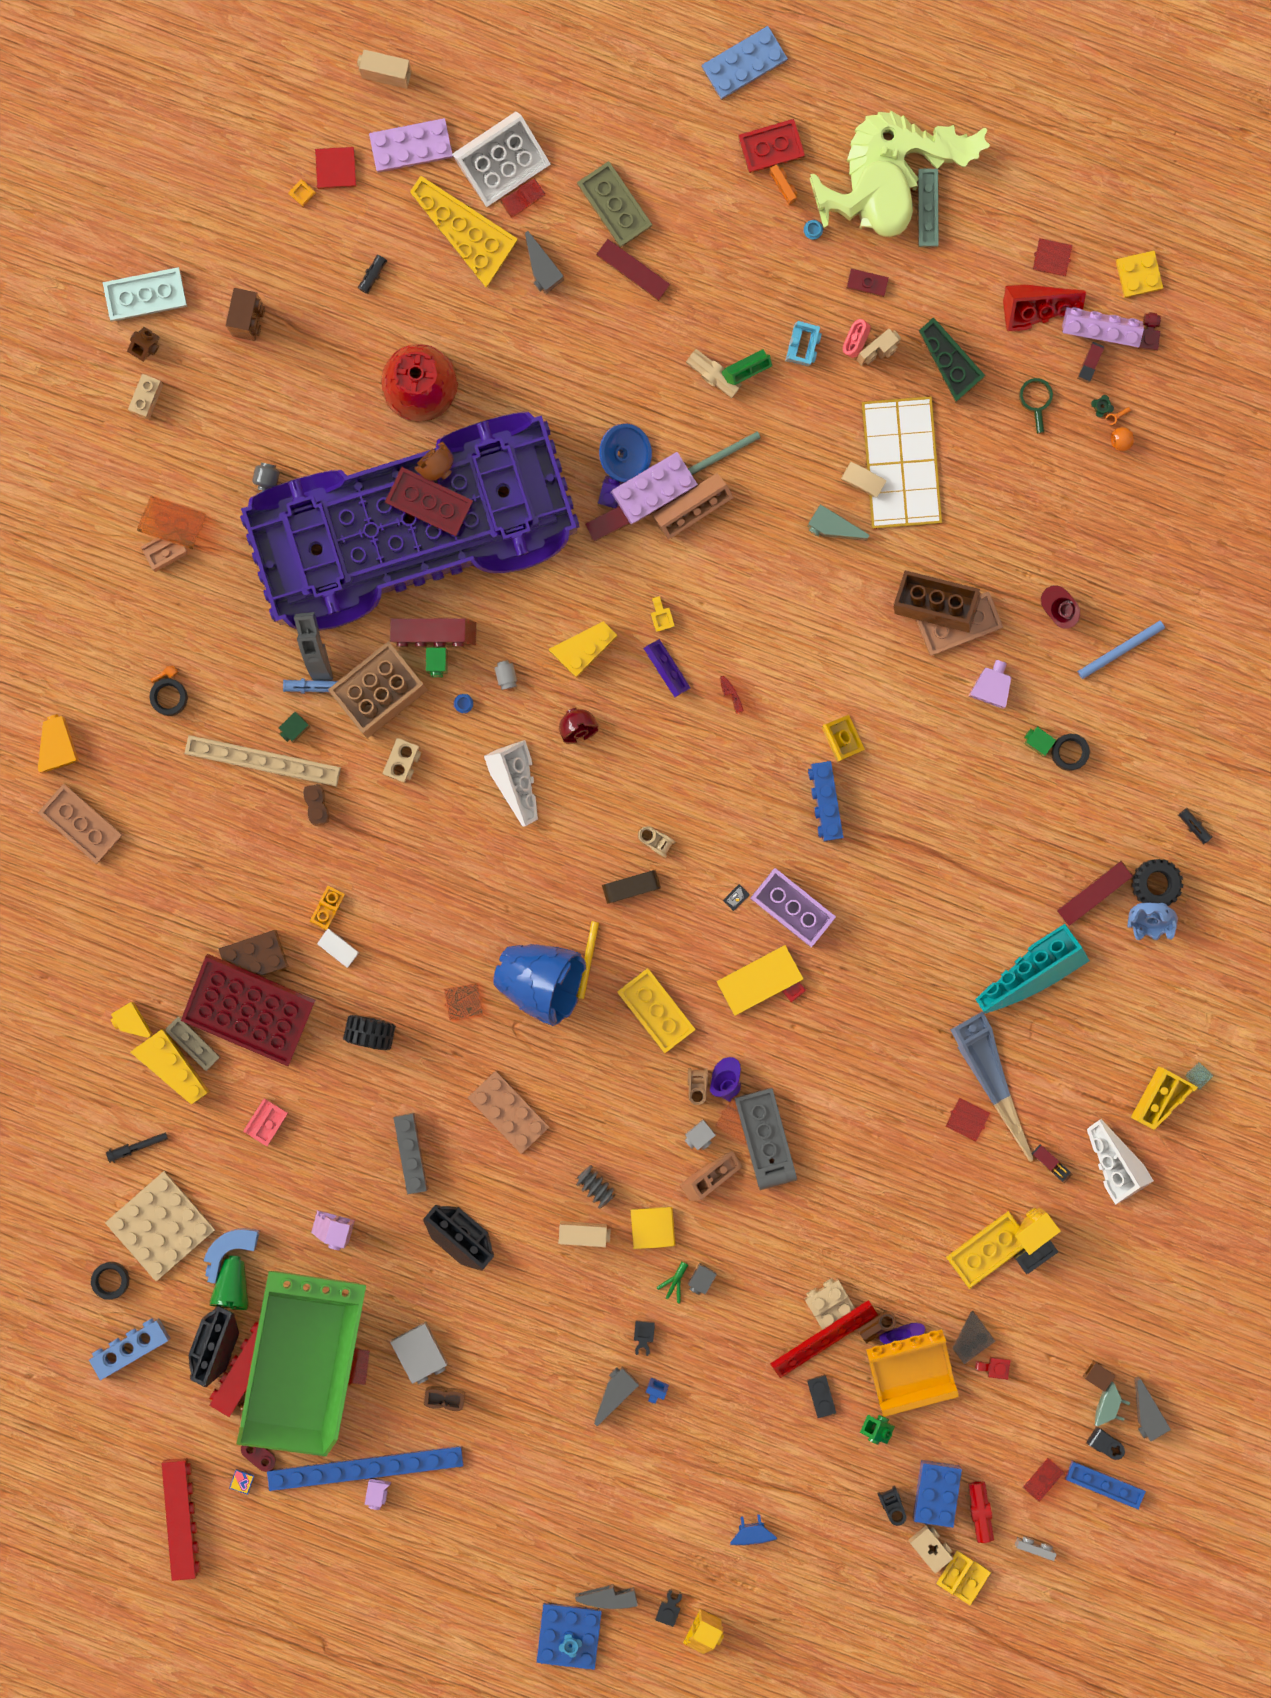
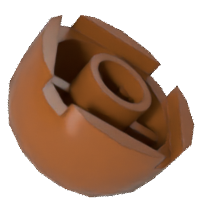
[414,442,454,481]

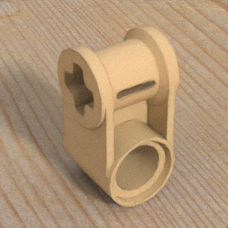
[638,827,676,858]

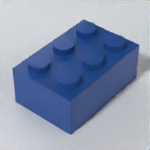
[913,1460,962,1528]

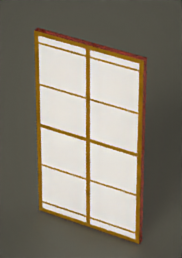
[861,396,942,529]

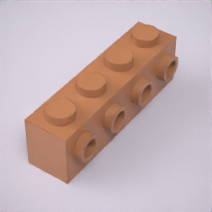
[652,473,734,540]

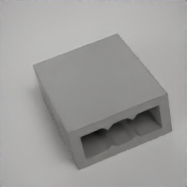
[390,1322,448,1384]

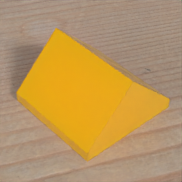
[822,715,865,762]

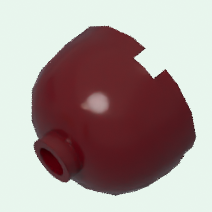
[559,708,599,744]

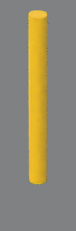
[577,921,599,999]

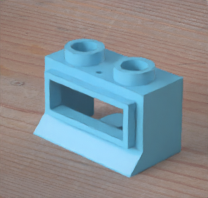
[785,321,822,367]

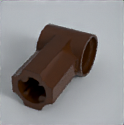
[857,1311,896,1344]

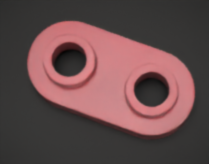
[843,319,870,358]

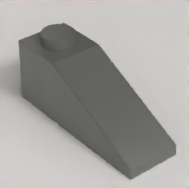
[525,231,564,294]
[594,1366,639,1426]
[1135,1377,1171,1441]

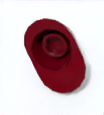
[1041,585,1080,629]

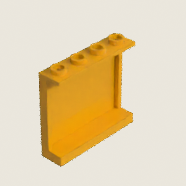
[866,1329,959,1417]

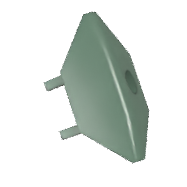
[1095,1382,1130,1426]

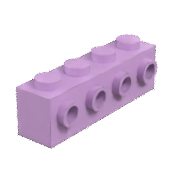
[1062,307,1144,347]

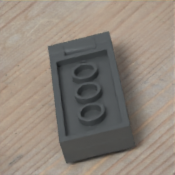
[734,1087,797,1190]

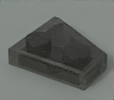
[952,1311,995,1364]

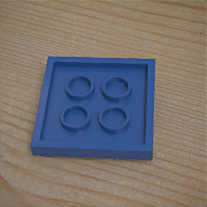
[536,1603,602,1670]

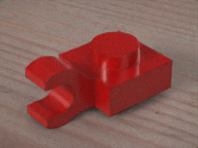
[975,1357,1011,1380]

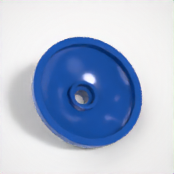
[599,424,652,482]

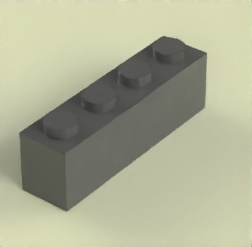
[393,1113,428,1195]

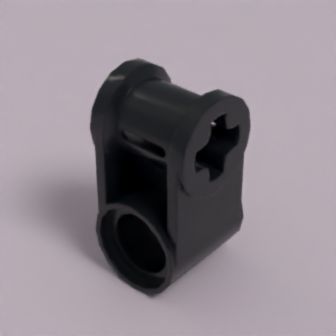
[1086,1426,1125,1460]
[877,1486,906,1526]

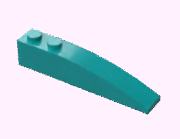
[975,924,1090,1014]

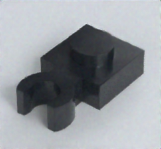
[634,1320,655,1356]
[655,1589,682,1627]

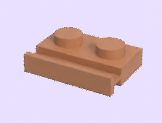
[141,528,189,572]

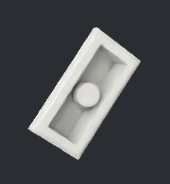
[317,929,360,968]

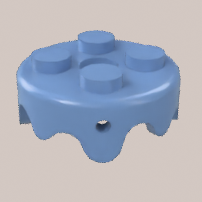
[1128,903,1178,940]

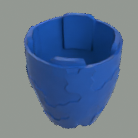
[493,944,586,1026]

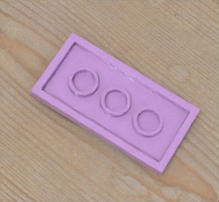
[369,118,453,173]
[611,452,698,525]

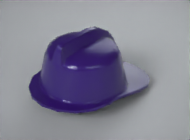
[710,1057,741,1102]
[880,1323,925,1344]

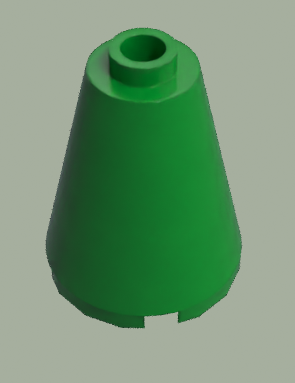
[209,1256,248,1310]

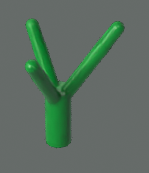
[657,1262,688,1304]

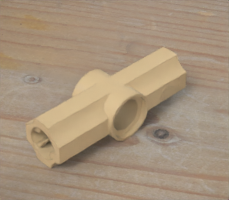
[686,349,742,399]

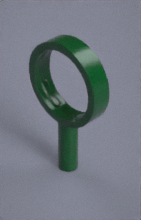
[1019,378,1053,434]

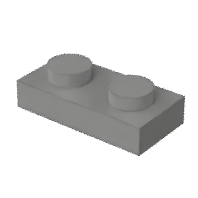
[1015,1536,1056,1561]

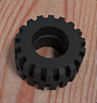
[1131,859,1184,906]
[343,1015,396,1051]

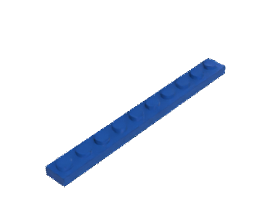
[267,1446,464,1491]

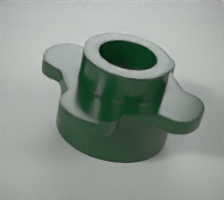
[1091,395,1114,418]

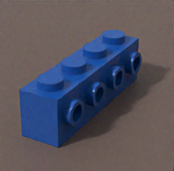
[808,761,843,842]

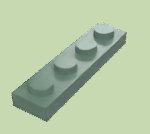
[918,169,938,247]

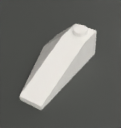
[484,740,538,827]
[1087,1119,1154,1205]

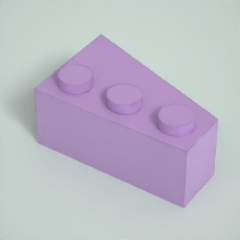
[311,1210,355,1250]

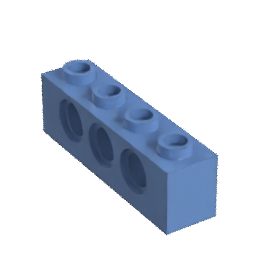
[89,1318,171,1380]

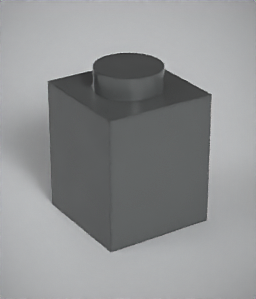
[688,1263,717,1295]

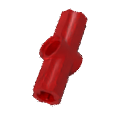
[968,1481,994,1543]

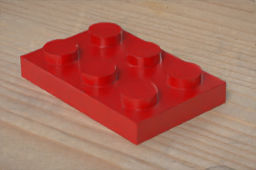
[738,119,805,173]

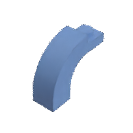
[204,1228,260,1283]

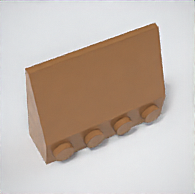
[328,641,428,739]

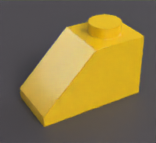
[111,1002,153,1038]

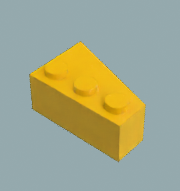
[548,621,617,678]
[1015,1208,1061,1255]
[682,1609,724,1654]

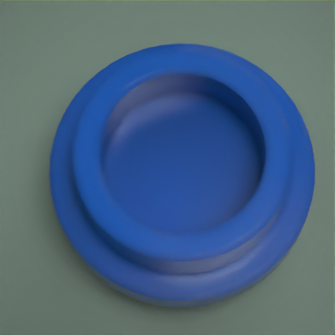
[454,694,473,713]

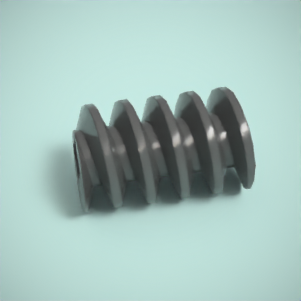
[576,1165,616,1209]

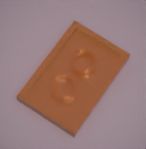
[137,496,206,549]

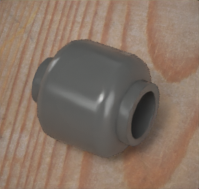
[252,462,280,491]

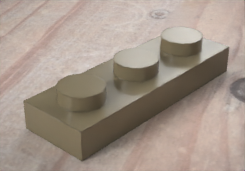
[165,1016,220,1071]

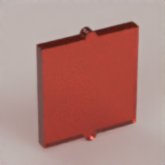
[1032,238,1072,277]
[945,1098,990,1142]
[348,1347,370,1385]

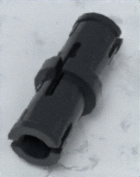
[357,254,387,294]
[1178,808,1213,845]

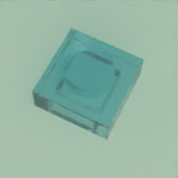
[1185,1062,1213,1090]

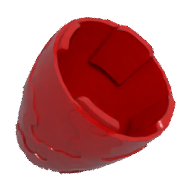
[381,344,458,422]

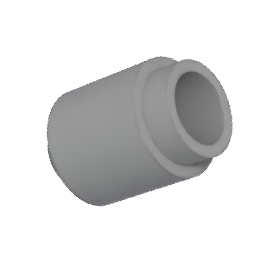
[494,660,517,690]

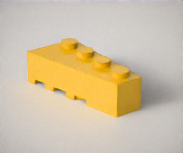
[130,1029,210,1104]

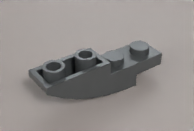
[294,612,333,681]

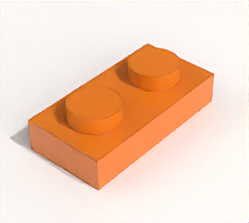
[769,164,797,205]

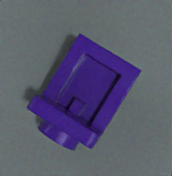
[598,476,624,508]

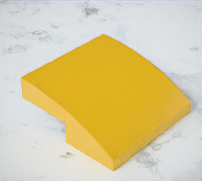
[631,1207,675,1249]
[936,1550,992,1606]

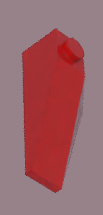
[1003,284,1086,332]

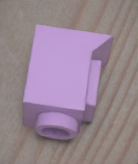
[365,1478,391,1510]

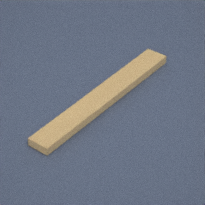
[184,735,341,787]

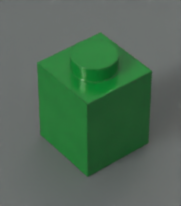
[1024,727,1056,757]

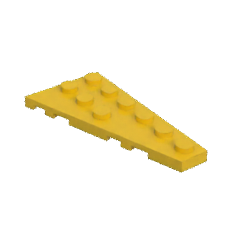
[410,176,518,289]

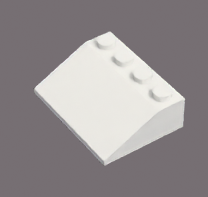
[452,112,551,207]

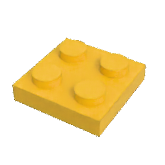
[1116,251,1163,298]

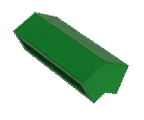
[721,349,772,385]

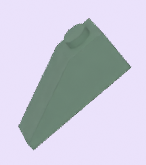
[807,504,870,541]

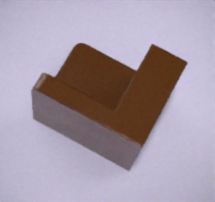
[1083,1360,1115,1392]

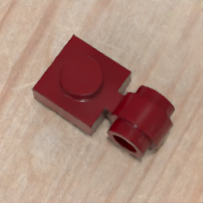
[1138,312,1161,351]

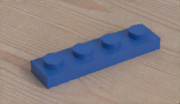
[1065,1461,1146,1509]

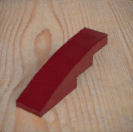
[585,505,666,541]
[1057,861,1133,926]

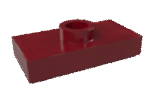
[846,269,889,297]

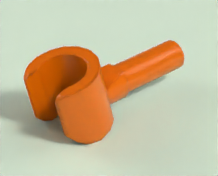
[1105,407,1131,426]
[151,666,178,683]

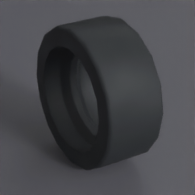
[149,678,188,716]
[1051,733,1090,771]
[91,1262,130,1300]

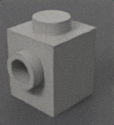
[685,1119,716,1150]

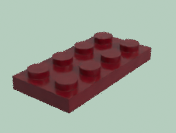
[385,467,473,537]

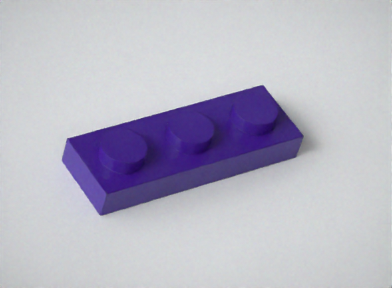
[643,639,691,697]

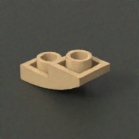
[841,462,886,498]

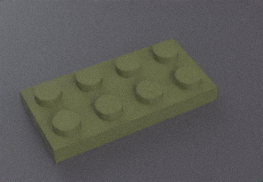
[577,161,652,248]

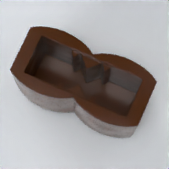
[303,784,329,826]
[424,1386,466,1411]

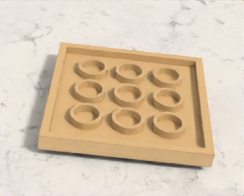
[105,1171,216,1281]

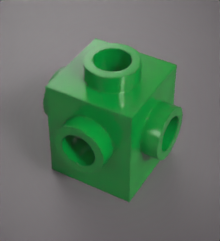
[860,1415,895,1445]

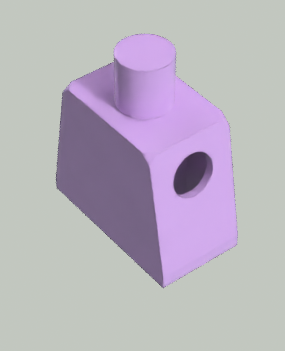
[969,660,1011,709]

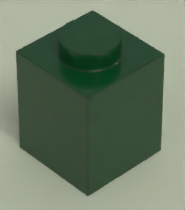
[279,712,310,743]

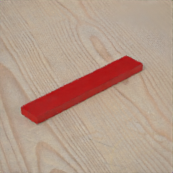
[770,1300,878,1378]

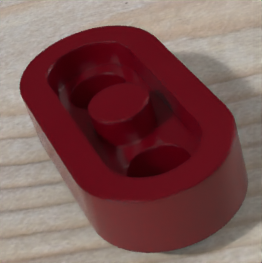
[241,1445,276,1472]

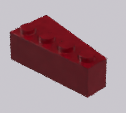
[390,618,477,647]

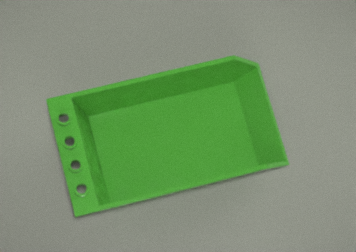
[236,1271,366,1456]

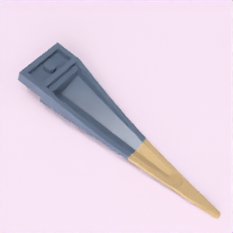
[950,1012,1033,1162]

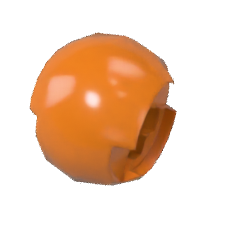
[1111,427,1134,452]

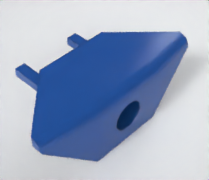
[730,1514,777,1545]

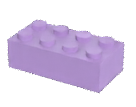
[750,868,836,947]

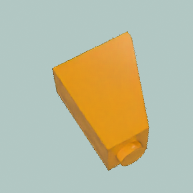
[38,714,79,773]

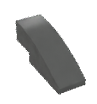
[575,1584,638,1609]

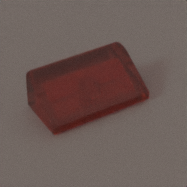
[1023,1458,1064,1502]

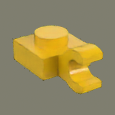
[650,596,675,632]

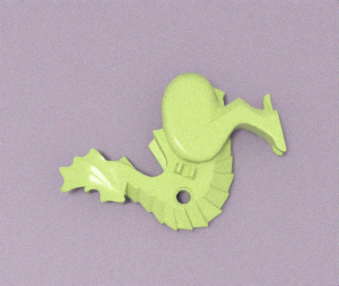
[809,111,990,237]

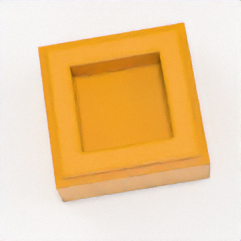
[288,179,316,207]

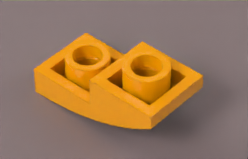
[310,886,345,931]

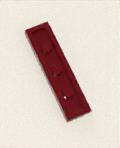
[596,239,670,301]

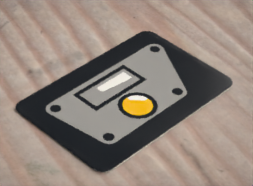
[723,884,750,911]

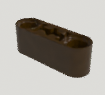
[602,870,661,904]

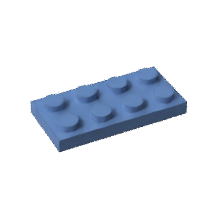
[701,26,788,100]

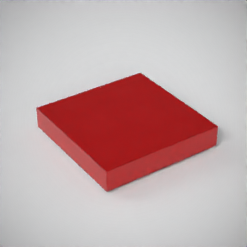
[315,147,356,189]

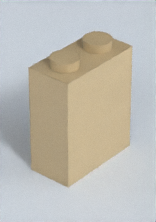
[357,50,412,89]
[558,1221,611,1247]

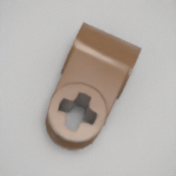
[688,1068,708,1105]

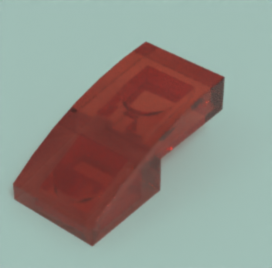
[501,178,545,218]
[720,676,744,714]

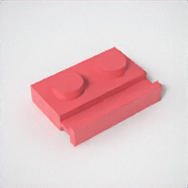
[243,1098,288,1146]

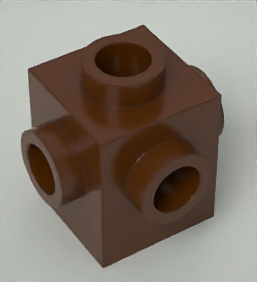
[127,327,160,362]

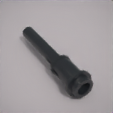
[106,1132,168,1163]

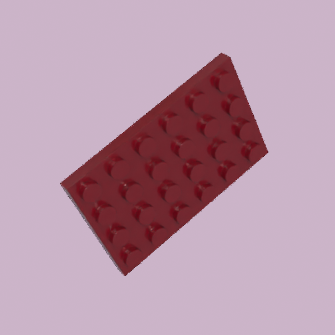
[180,954,316,1066]

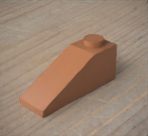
[680,1151,742,1201]

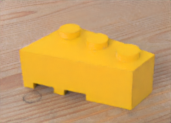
[1131,1066,1198,1130]

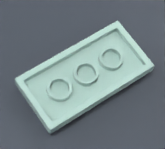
[103,267,187,322]

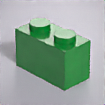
[426,648,448,678]

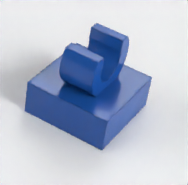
[646,1378,669,1404]

